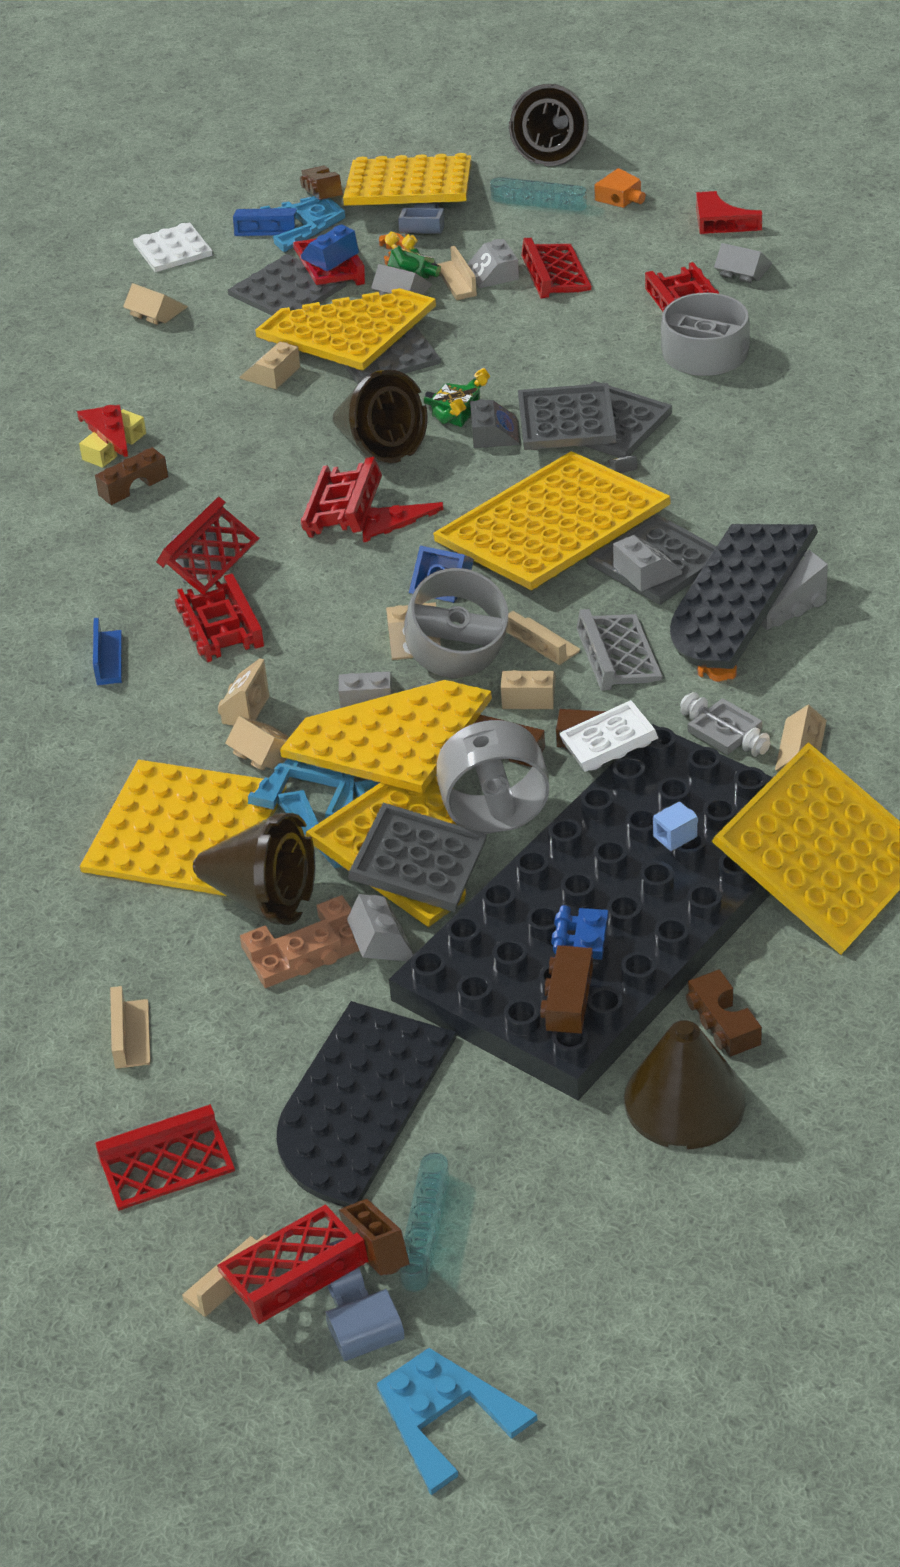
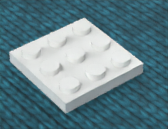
[133,223,213,272]
[559,700,658,772]

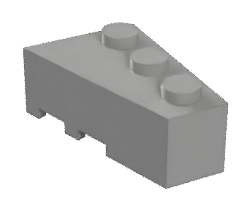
[761,550,828,630]

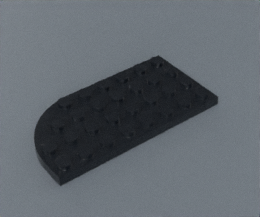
[670,524,818,669]
[276,1001,457,1207]

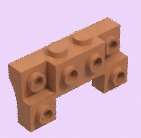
[240,895,360,988]

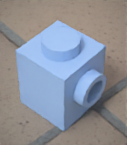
[653,801,698,851]

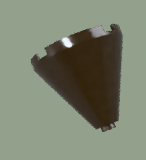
[509,84,589,166]
[333,370,428,463]
[193,813,315,925]
[624,1020,746,1149]

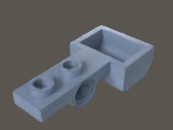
[398,202,444,234]
[313,1239,405,1361]

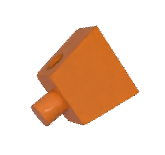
[594,168,646,208]

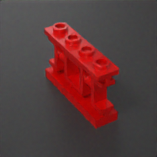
[645,262,719,312]
[301,457,382,538]
[175,573,264,662]

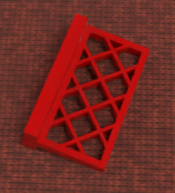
[293,238,365,285]
[521,238,592,299]
[156,496,260,595]
[95,1104,235,1211]
[217,1204,368,1324]

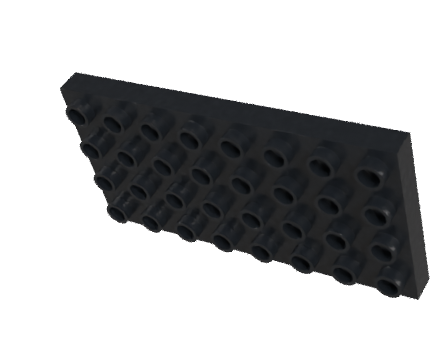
[389,724,773,1101]

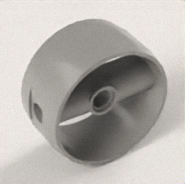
[661,293,750,376]
[404,568,508,678]
[437,720,549,834]

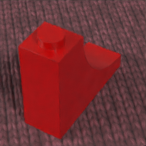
[696,191,762,234]

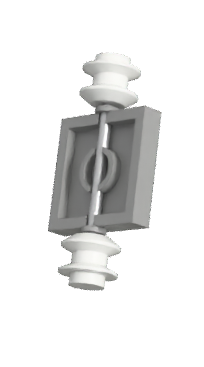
[680,692,770,757]

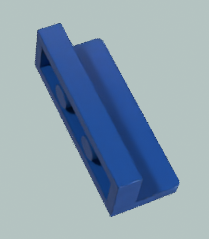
[233,208,297,236]
[93,618,122,685]

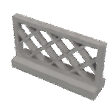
[577,609,662,691]

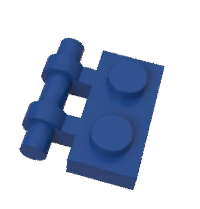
[551,905,608,960]

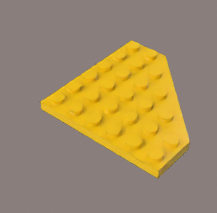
[255,288,436,370]
[280,680,492,793]
[305,775,466,927]

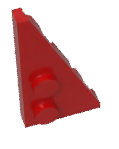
[77,405,129,457]
[362,502,444,542]

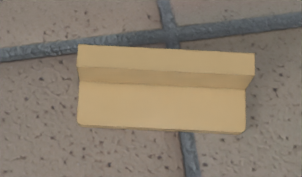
[438,246,477,300]
[507,611,580,665]
[775,704,827,772]
[110,986,150,1069]
[182,1234,273,1317]

